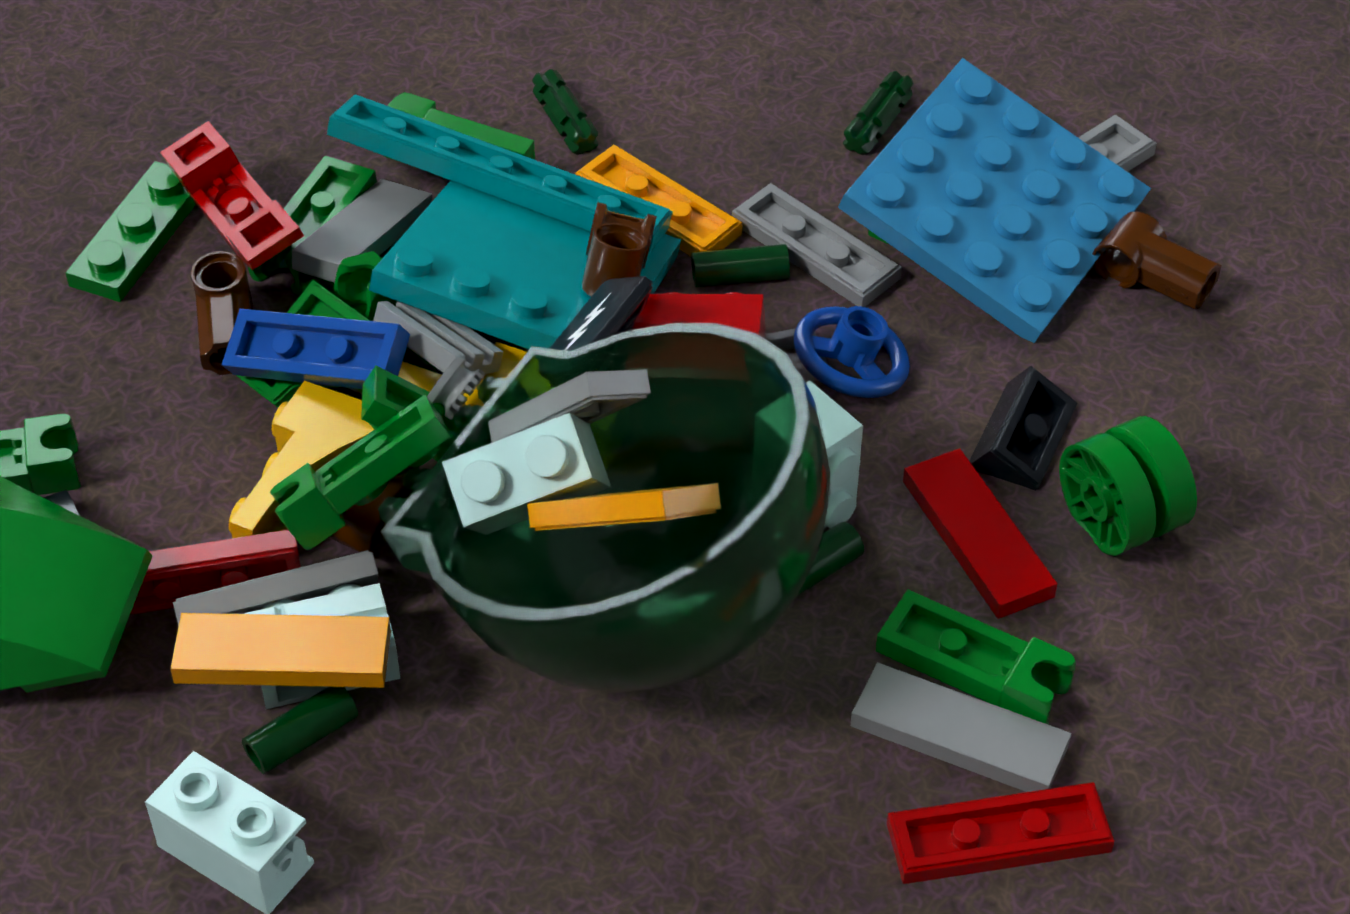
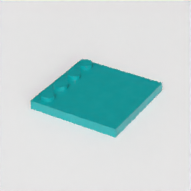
[369,180,681,372]

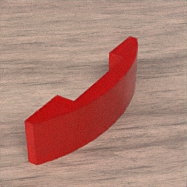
[160,121,304,270]

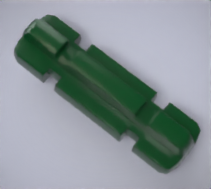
[532,69,598,155]
[843,71,913,155]

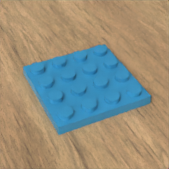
[838,58,1151,343]

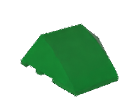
[0,476,153,693]

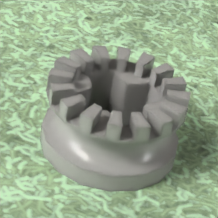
[427,354,486,420]

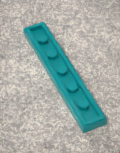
[327,95,673,254]

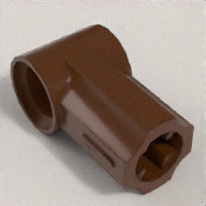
[1092,211,1222,309]
[191,251,253,375]

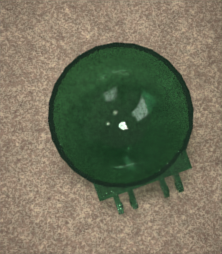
[378,322,831,693]

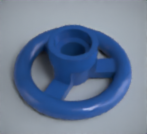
[793,306,910,398]

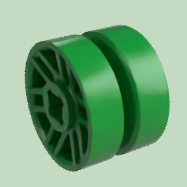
[1059,416,1197,556]

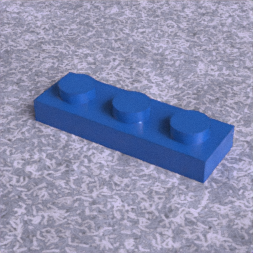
[222,308,410,389]

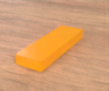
[575,144,742,256]
[527,483,721,531]
[171,613,391,688]

